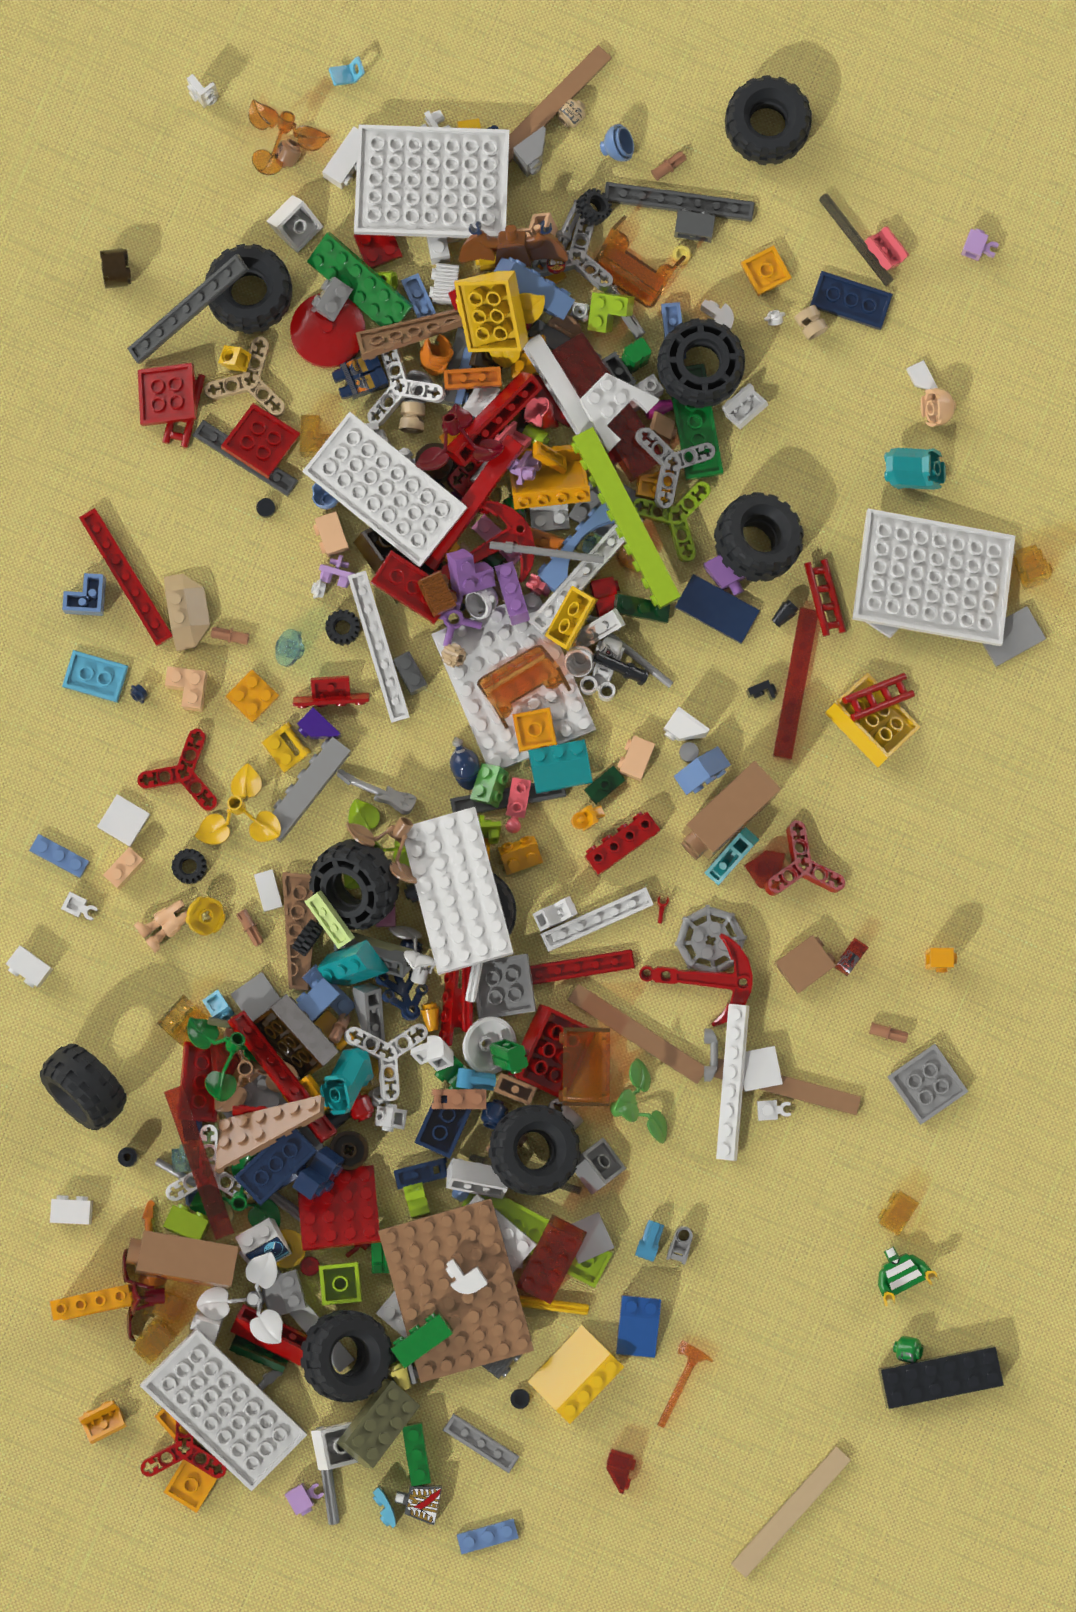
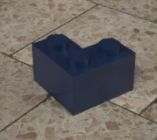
[292,1146,345,1200]

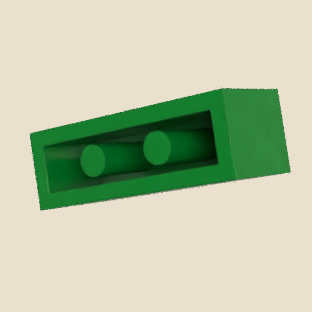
[391,1313,454,1368]
[402,1422,431,1486]

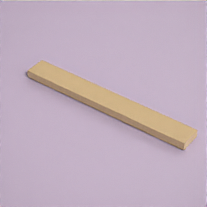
[731,1446,851,1578]

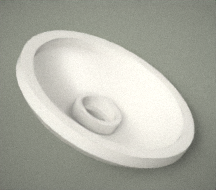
[463,1016,516,1074]

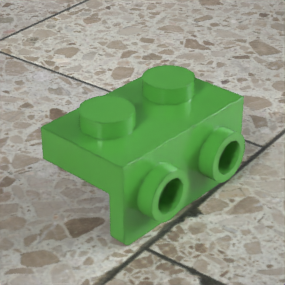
[470,763,509,808]

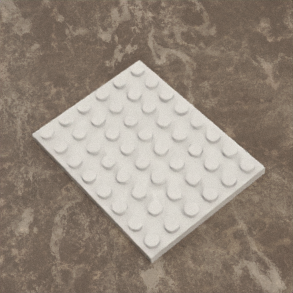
[354,125,509,238]
[852,508,1015,646]
[431,593,596,769]

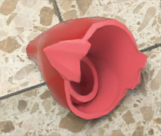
[524,397,559,429]

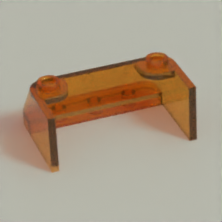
[593,215,686,308]
[477,645,572,729]

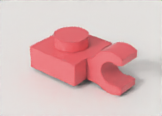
[526,573,551,597]

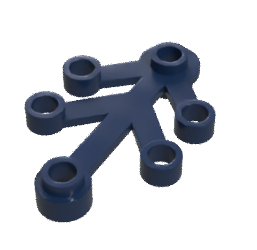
[375,968,428,1021]

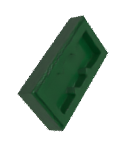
[584,766,625,805]

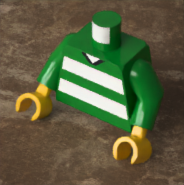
[878,1246,939,1306]

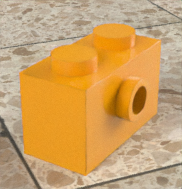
[925,948,957,973]

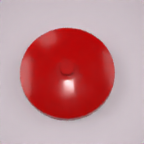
[290,294,366,368]

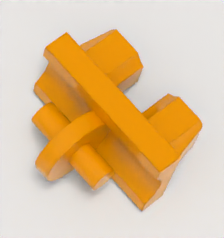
[571,805,605,832]

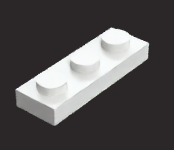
[575,608,626,647]

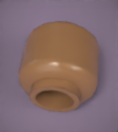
[273,139,301,168]

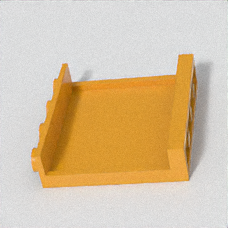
[509,445,591,510]
[50,1284,140,1321]

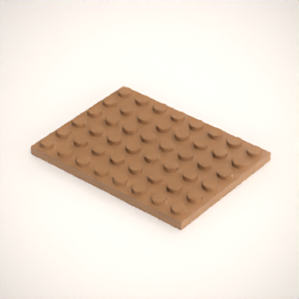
[378,1198,534,1383]

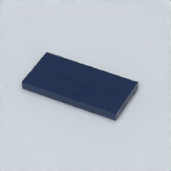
[810,271,893,330]
[675,574,760,644]
[234,1128,318,1206]

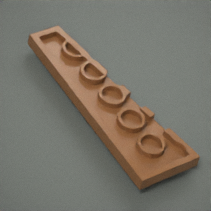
[356,310,463,360]
[282,872,316,991]

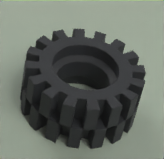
[576,188,612,226]
[325,609,360,646]
[171,848,207,884]
[292,919,324,957]

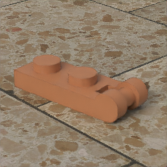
[431,1089,486,1109]

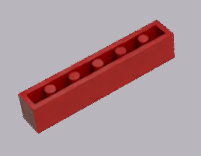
[446,371,543,467]

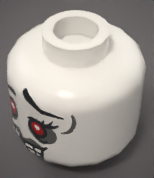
[595,636,625,660]

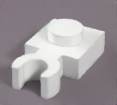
[61,892,98,921]
[757,1100,791,1121]

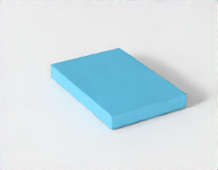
[62,650,129,703]

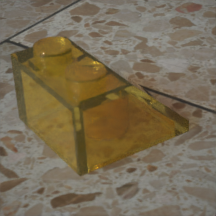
[157,995,208,1047]

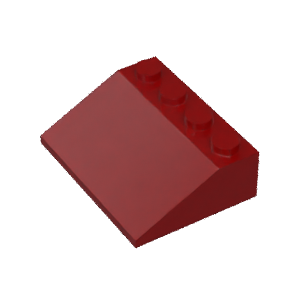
[508,1004,596,1100]

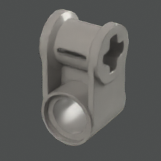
[548,1099,584,1130]
[666,1226,693,1265]

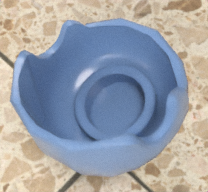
[312,483,339,510]

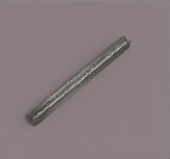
[819,193,894,286]

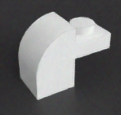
[700,299,734,331]
[533,896,578,932]
[410,1035,454,1071]
[446,1258,488,1294]

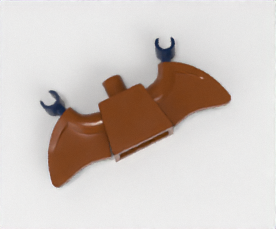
[459,220,568,267]

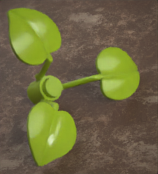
[343,799,410,889]

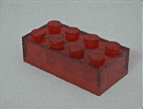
[516,1214,587,1305]

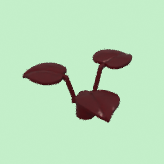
[415,403,505,470]
[122,1248,165,1342]

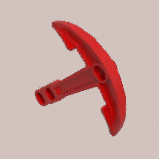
[431,501,535,583]
[639,933,753,1027]

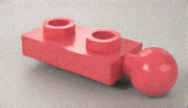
[505,777,531,833]

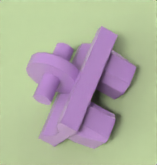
[508,451,542,485]
[319,555,355,588]

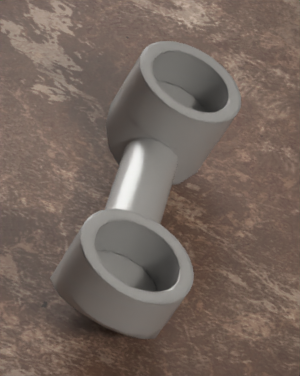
[704,1028,718,1082]

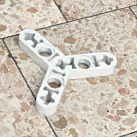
[367,349,446,426]
[344,1024,428,1101]
[166,1124,251,1201]

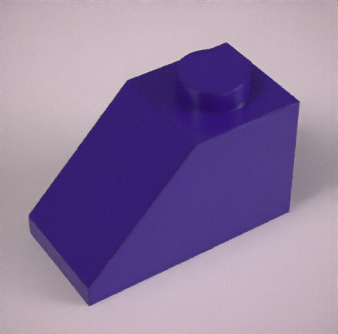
[297,707,341,739]

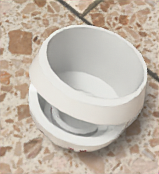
[465,587,498,619]
[564,646,595,677]

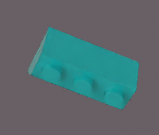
[528,739,593,794]
[317,940,389,986]

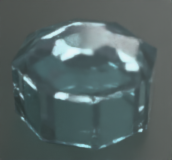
[582,535,597,554]

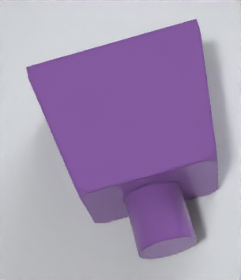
[703,555,745,596]

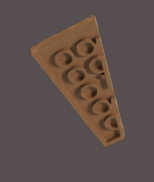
[215,1095,325,1174]

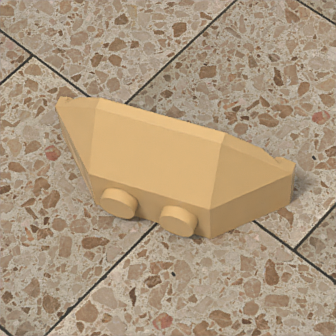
[164,574,210,651]

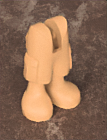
[134,900,187,953]

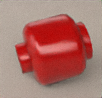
[349,1092,375,1122]

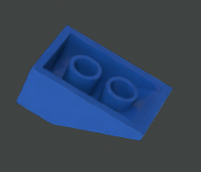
[616,1295,661,1358]

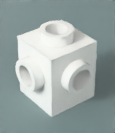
[375,1103,407,1132]

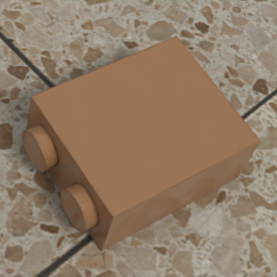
[774,935,836,994]

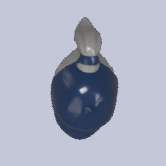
[450,737,480,790]

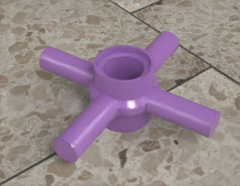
[438,593,482,646]

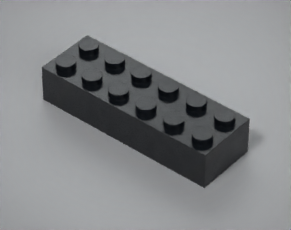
[878,1346,1004,1409]

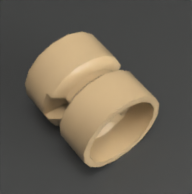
[794,305,829,341]
[399,402,426,433]

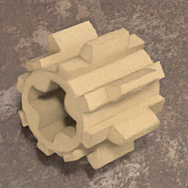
[441,643,466,668]

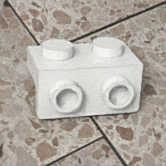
[187,74,219,108]
[722,383,768,429]

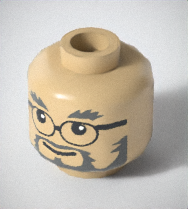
[558,99,586,128]

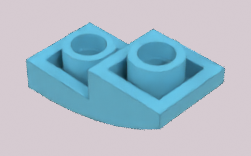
[373,1486,396,1528]

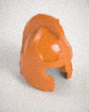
[420,334,454,376]

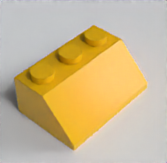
[544,586,598,651]

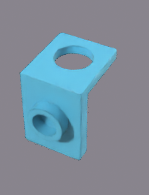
[328,56,365,86]

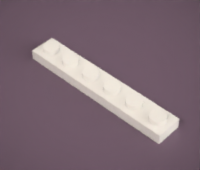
[540,887,654,952]

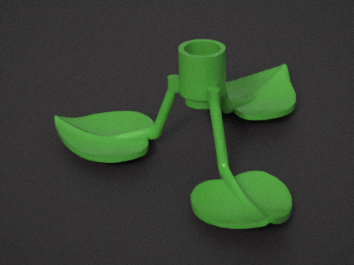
[610,1058,667,1144]

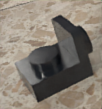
[746,680,777,701]

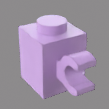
[961,229,999,261]
[285,1483,324,1516]

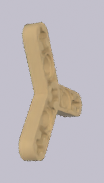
[205,337,285,417]

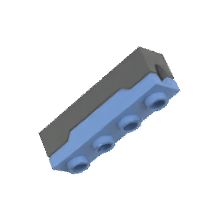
[440,328,474,408]

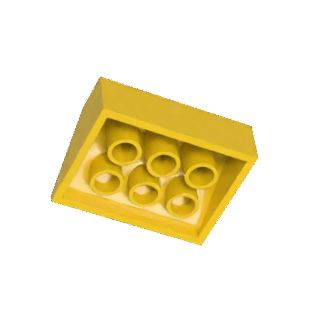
[454,271,529,352]
[825,673,920,768]
[527,1325,624,1424]

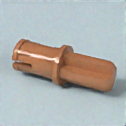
[651,151,687,181]
[211,626,250,645]
[236,909,264,947]
[329,1013,351,1044]
[869,1022,908,1043]

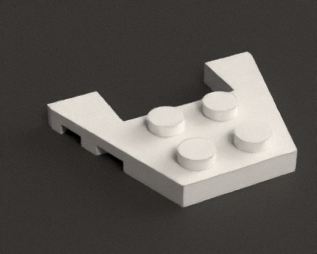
[579,373,659,453]

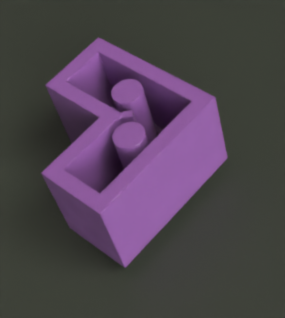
[447,549,495,596]

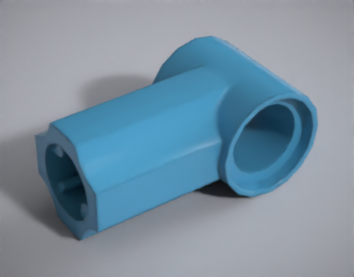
[456,1068,496,1091]
[635,1220,664,1262]

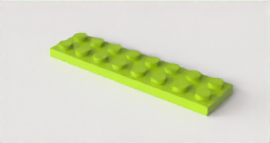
[461,1193,613,1288]

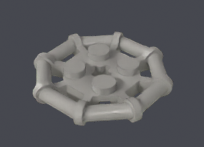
[675,905,747,972]

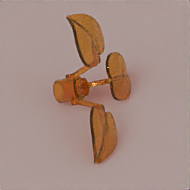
[248,99,330,175]

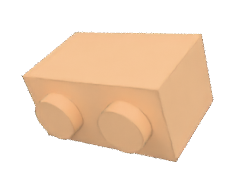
[313,512,349,558]
[617,736,655,781]
[103,847,146,890]

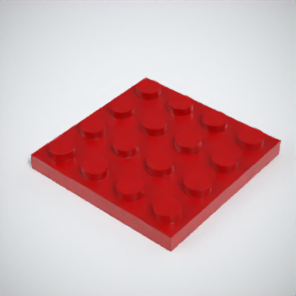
[298,1165,381,1251]

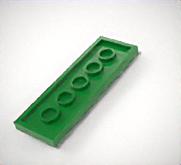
[307,232,413,327]
[671,364,723,481]

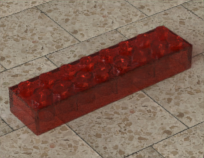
[551,332,662,483]

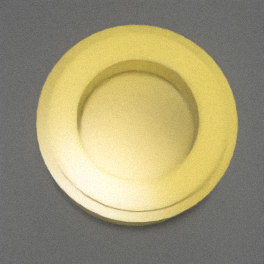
[672,245,691,265]

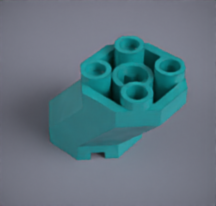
[884,448,946,490]
[320,1048,374,1115]

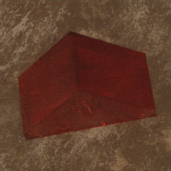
[211,1042,241,1076]

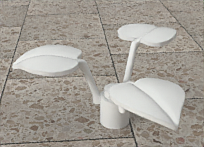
[389,926,435,984]
[197,1252,283,1344]

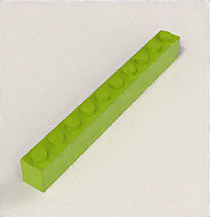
[571,427,681,609]

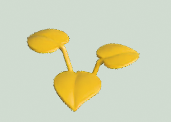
[456,293,545,368]
[195,763,281,845]

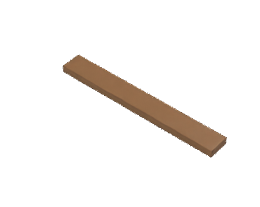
[508,45,612,164]
[568,984,704,1084]
[709,1058,861,1115]

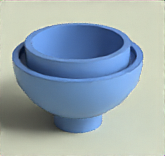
[600,124,634,162]

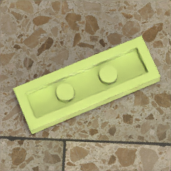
[305,890,355,949]

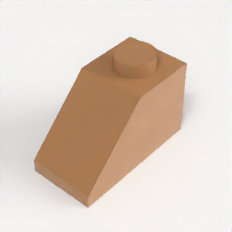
[650,411,677,444]

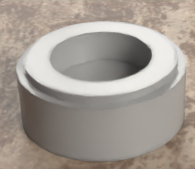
[679,742,699,762]

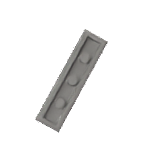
[443,1413,519,1473]

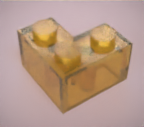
[300,415,331,457]
[1013,544,1053,590]
[133,1320,179,1366]

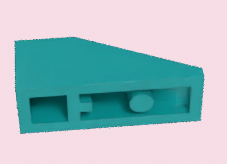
[704,827,760,886]

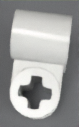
[580,663,616,702]

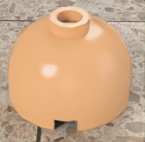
[920,388,956,427]

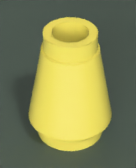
[389,1361,412,1391]

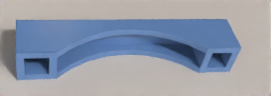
[537,504,615,592]

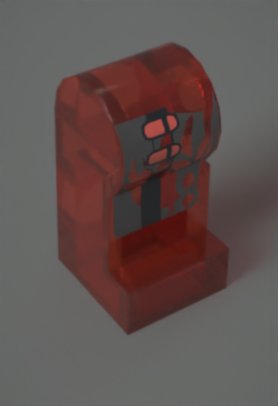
[834,938,869,976]

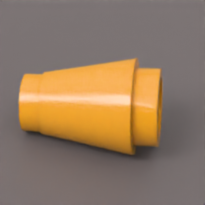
[420,1002,439,1031]

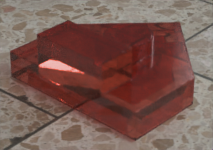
[744,850,786,889]

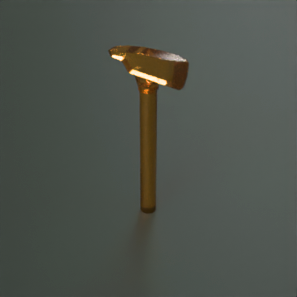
[657,1340,714,1428]

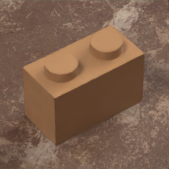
[494,1073,537,1105]

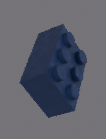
[414,1095,472,1159]

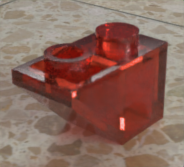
[605,1447,636,1494]

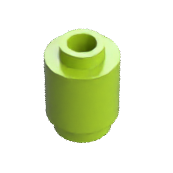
[522,424,550,446]

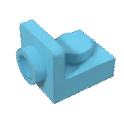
[202,990,235,1020]

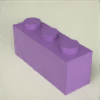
[494,561,530,626]

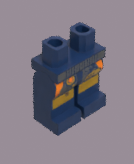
[332,356,388,400]

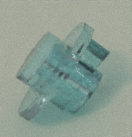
[275,629,304,667]

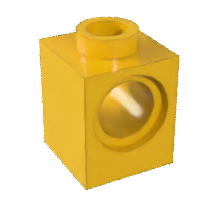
[218,345,252,372]

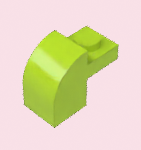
[403,1182,430,1218]

